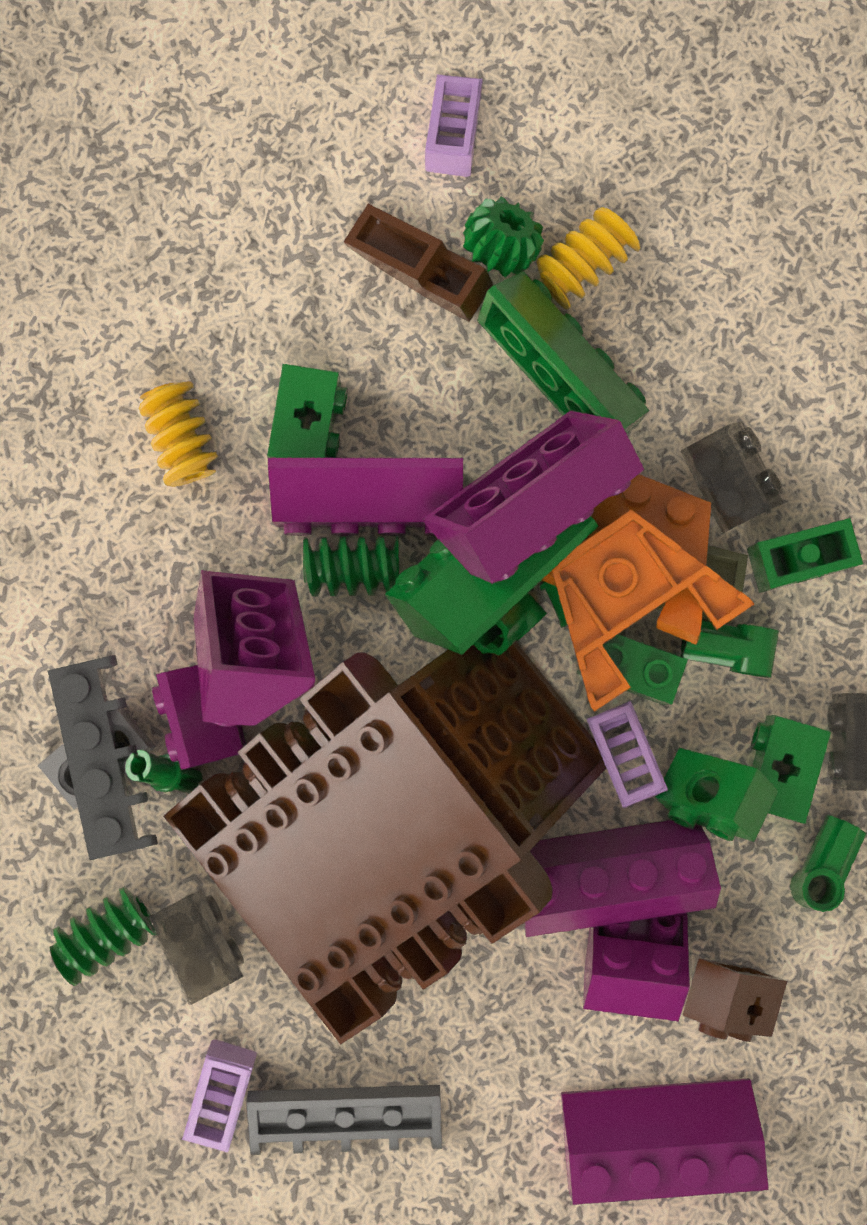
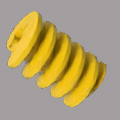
[536,207,641,310]
[138,381,218,487]

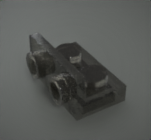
[146,890,244,1005]

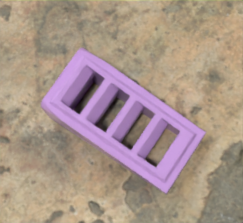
[425,74,482,177]
[587,701,668,808]
[182,1040,257,1152]

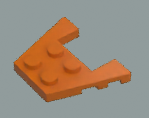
[542,474,711,645]
[552,509,754,712]

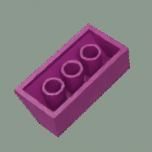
[423,410,645,584]
[268,458,463,536]
[193,570,315,727]
[523,820,721,937]
[561,1078,769,1205]

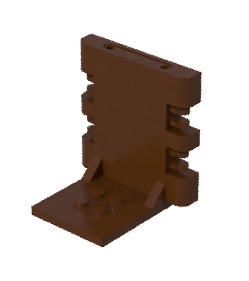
[163,641,606,1045]

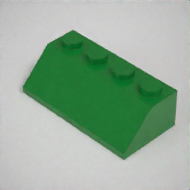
[477,271,650,434]
[384,516,599,655]

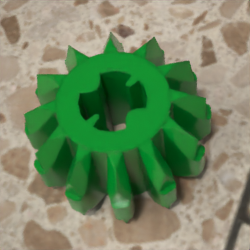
[463,196,544,278]

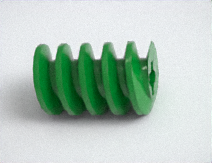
[303,536,399,597]
[50,886,160,986]

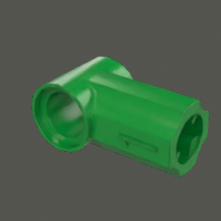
[474,593,547,656]
[680,620,779,678]
[790,815,867,912]

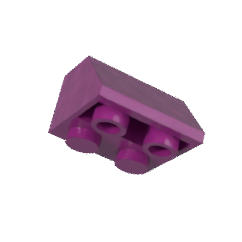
[152,665,247,770]
[583,913,690,1022]

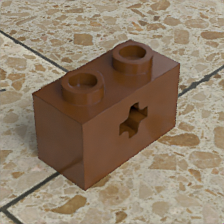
[683,958,788,1042]

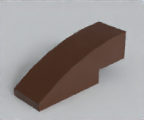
[343,204,494,322]

